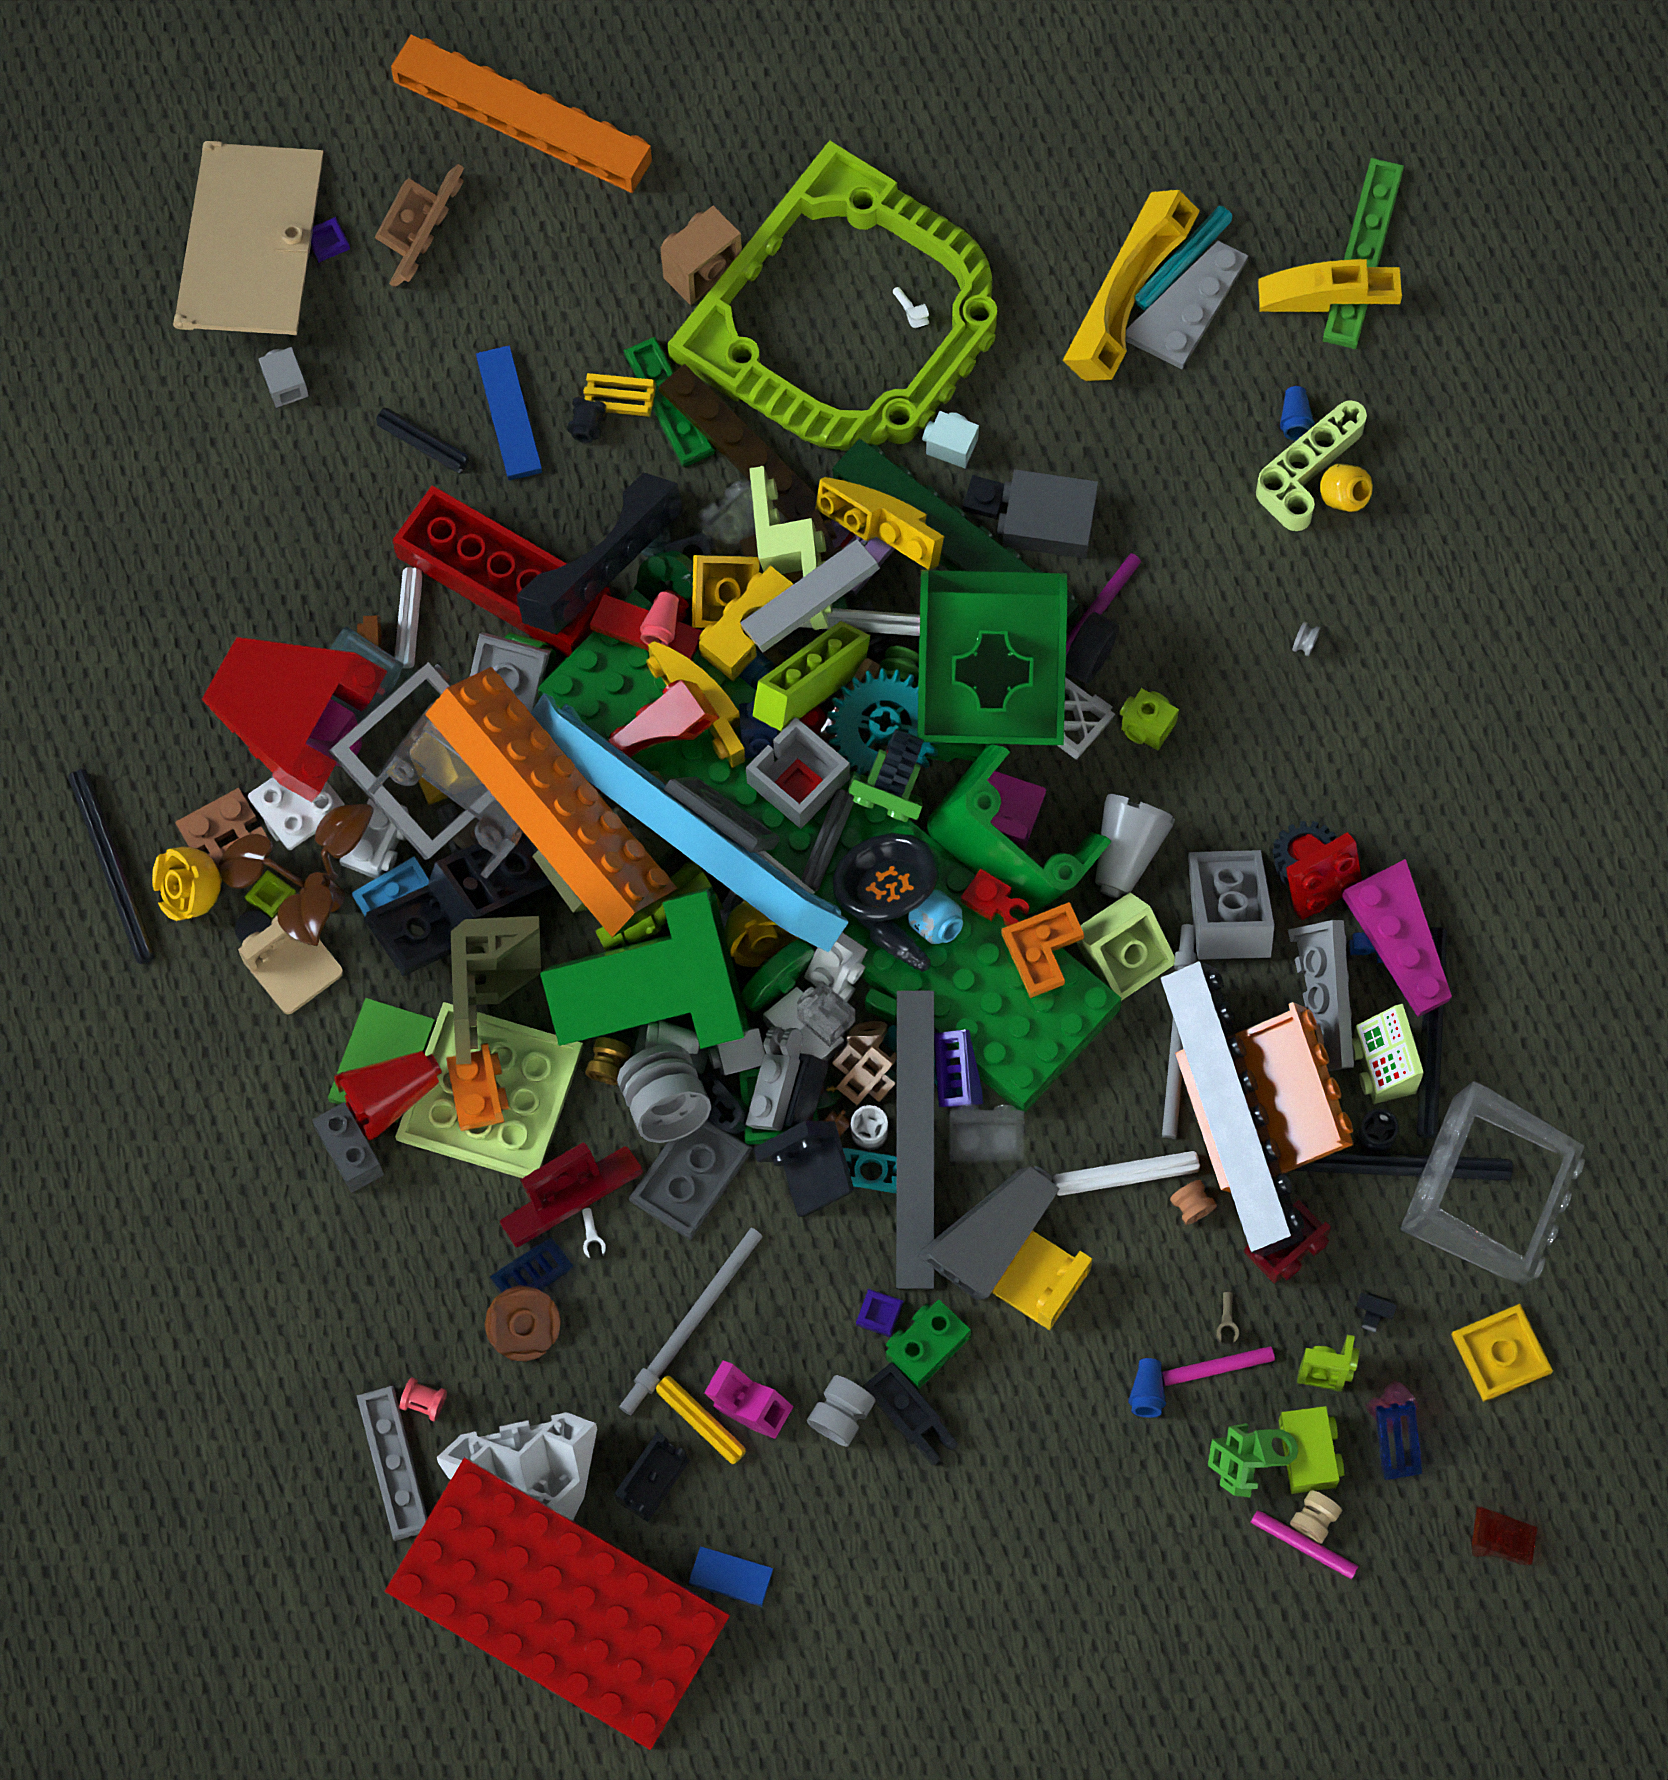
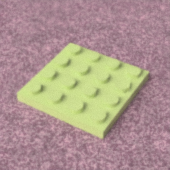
[395,1002,584,1178]

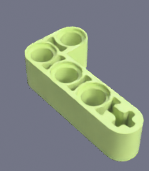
[1256,400,1367,531]

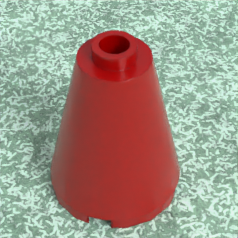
[334,1051,442,1142]

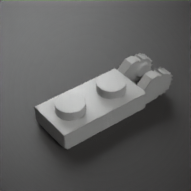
[745,1026,804,1131]

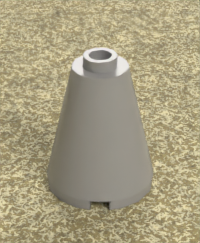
[1095,794,1175,899]

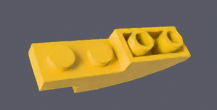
[1258,259,1402,312]
[815,477,944,570]
[646,641,745,768]

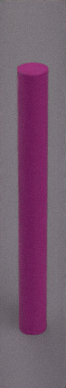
[1066,553,1141,655]

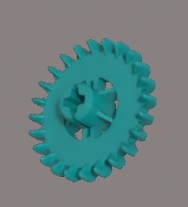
[825,668,938,775]

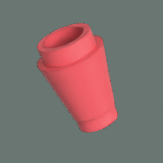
[640,592,679,647]

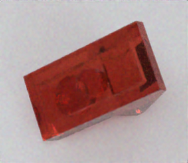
[1472,1507,1537,1565]

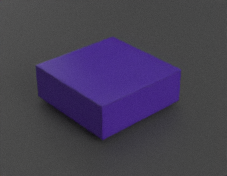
[311,217,350,262]
[856,1289,904,1338]

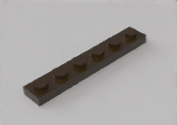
[659,364,826,520]

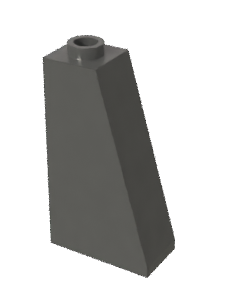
[917,1166,1060,1300]

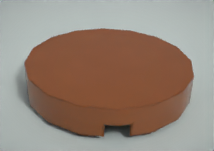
[485,1285,561,1362]

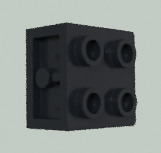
[754,1121,854,1217]

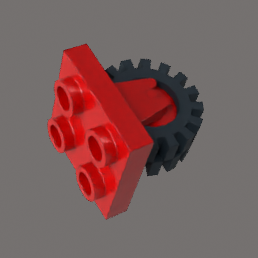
[1273,821,1362,920]

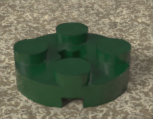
[634,551,693,619]

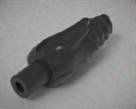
[858,919,931,972]

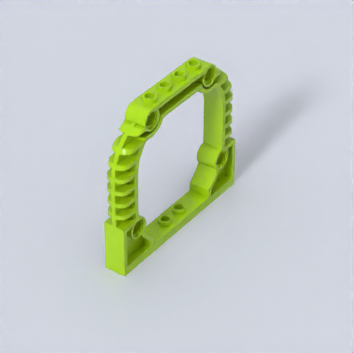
[668,140,997,451]

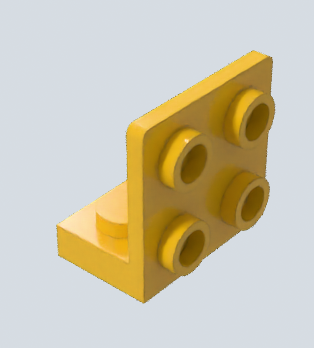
[991,1230,1092,1330]

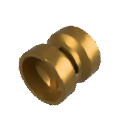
[585,1037,631,1085]

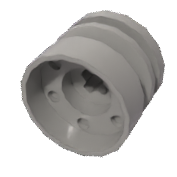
[617,1044,711,1143]

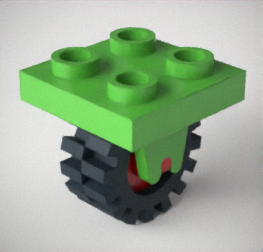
[848,729,923,822]

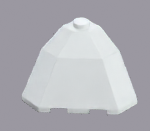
[437,1412,597,1520]

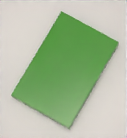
[328,998,436,1123]

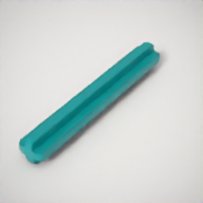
[1135,206,1233,311]

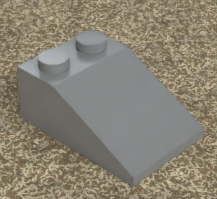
[1188,850,1274,959]

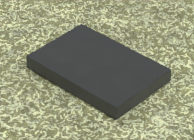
[664,776,780,853]
[629,1119,753,1240]

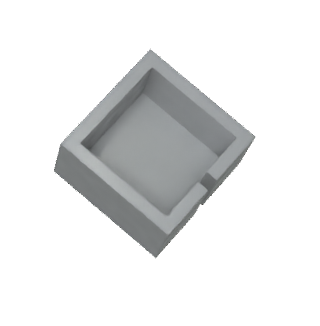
[746,717,850,829]

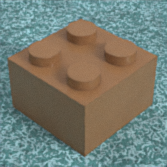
[660,206,742,306]

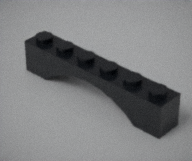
[516,472,683,635]

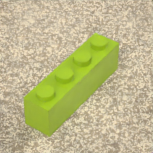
[752,621,870,731]

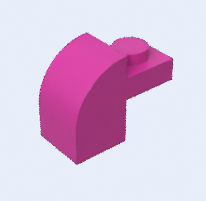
[704,1361,794,1439]

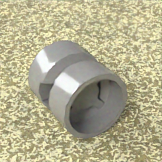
[807,1375,876,1447]

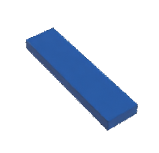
[476,345,542,481]

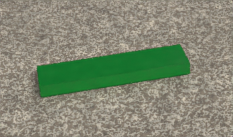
[624,336,715,468]

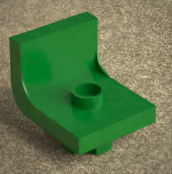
[917,570,1067,745]

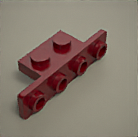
[500,1142,643,1247]

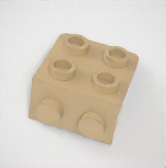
[238,916,343,1015]

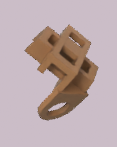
[832,1021,897,1105]

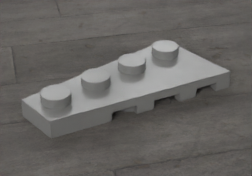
[1125,241,1248,369]
[1288,920,1354,1071]

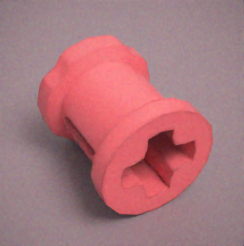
[399,1377,447,1422]

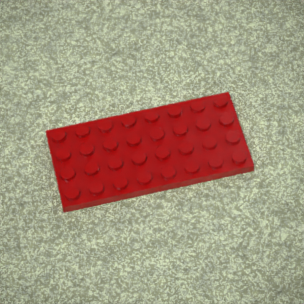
[384,1457,730,1750]

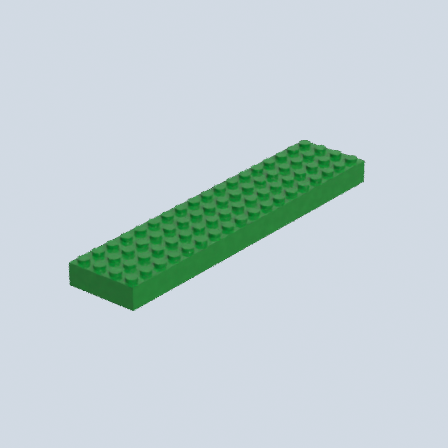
[537,589,1122,1115]

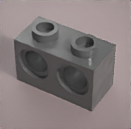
[312,1102,384,1193]

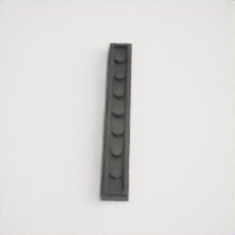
[896,991,934,1289]

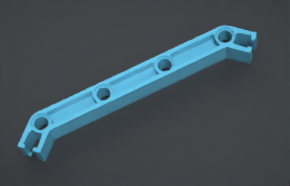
[531,693,848,952]

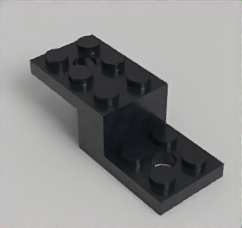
[364,825,555,976]

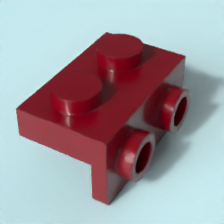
[1244,1200,1331,1284]

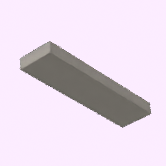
[740,539,880,652]
[357,1386,428,1541]

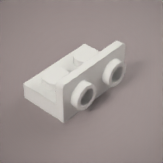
[340,798,409,879]
[804,932,867,1013]

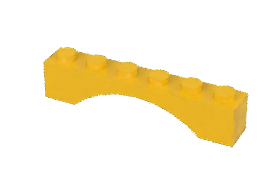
[1062,190,1200,381]

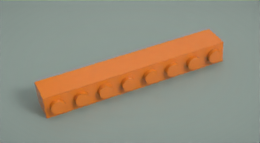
[391,35,652,193]

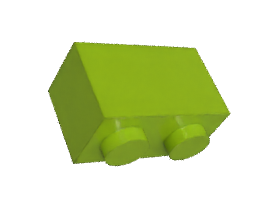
[1279,1406,1344,1494]

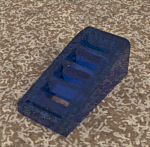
[490,1237,573,1294]

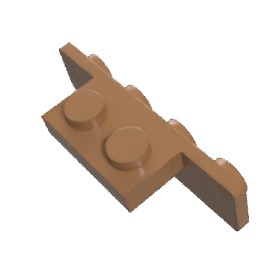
[374,164,464,287]

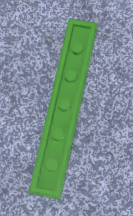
[1322,158,1404,349]

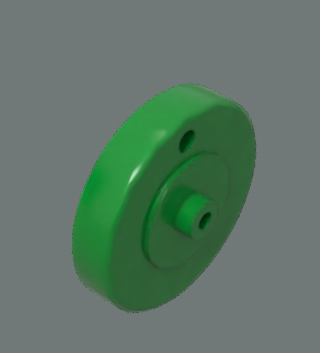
[740,939,815,1012]

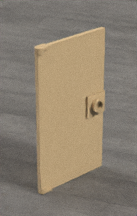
[173,141,324,335]

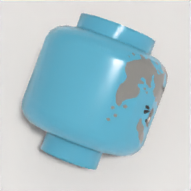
[908,889,963,944]

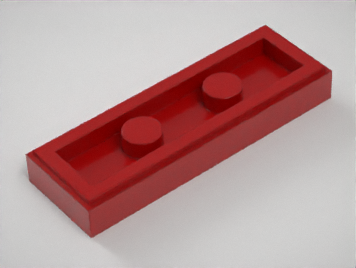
[589,594,703,661]

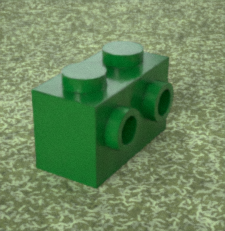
[886,1299,971,1390]

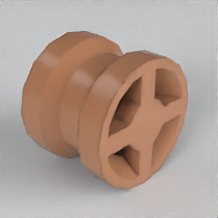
[1170,1179,1217,1225]

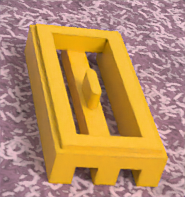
[583,373,657,417]

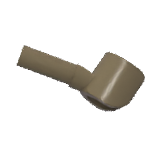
[1216,1292,1239,1343]

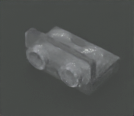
[949,1105,1024,1163]

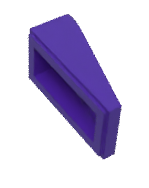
[934,1029,983,1108]

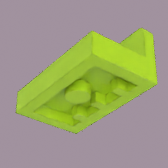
[1297,1335,1360,1392]

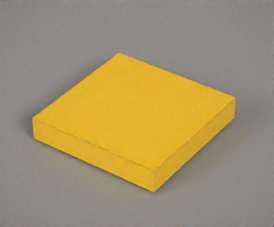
[1451,1304,1553,1402]

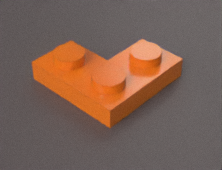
[1001,902,1084,998]

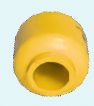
[1320,464,1373,512]

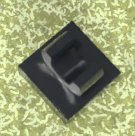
[1356,1290,1397,1333]

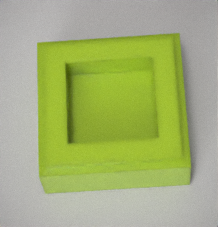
[245,870,297,920]

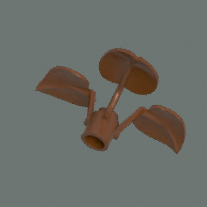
[218,804,374,946]

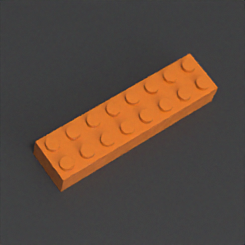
[425,667,678,938]

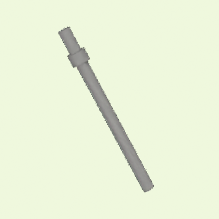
[1162,924,1197,1139]
[619,1228,763,1416]

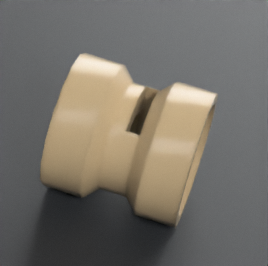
[1290,1490,1342,1544]

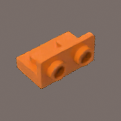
[446,1043,509,1131]

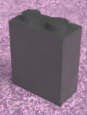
[997,469,1098,559]

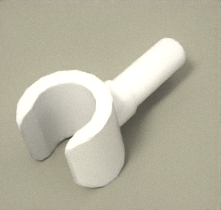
[893,287,929,328]
[582,1208,606,1259]

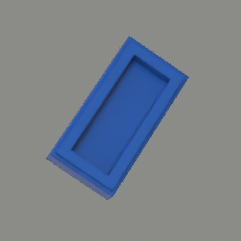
[689,1546,773,1607]

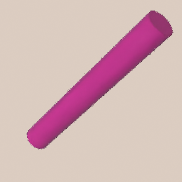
[1161,1346,1275,1386]
[1250,1510,1359,1580]

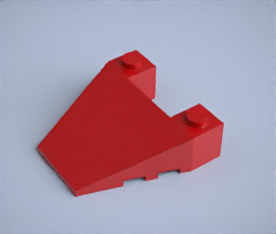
[202,637,387,803]

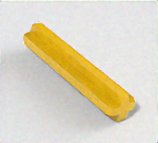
[656,1376,746,1464]

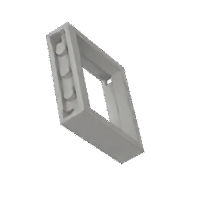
[328,662,496,860]

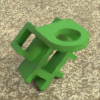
[1208,1423,1298,1497]

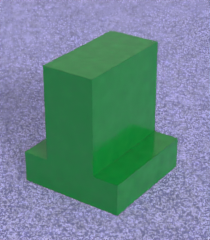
[540,886,750,1049]

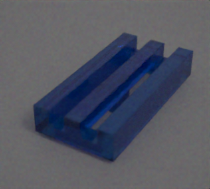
[1375,1400,1422,1480]

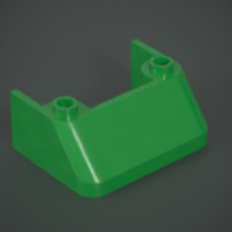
[927,744,1112,914]

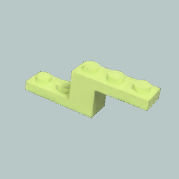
[749,466,833,630]

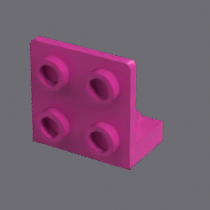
[987,771,1046,851]

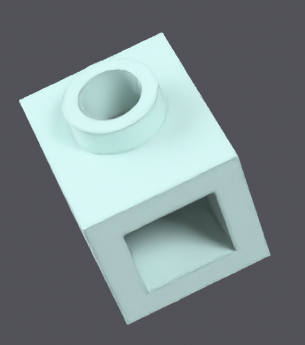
[922,411,979,468]

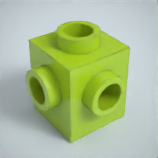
[1120,688,1179,751]

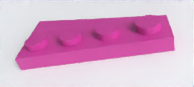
[1342,859,1452,1017]

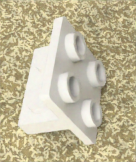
[248,777,345,850]

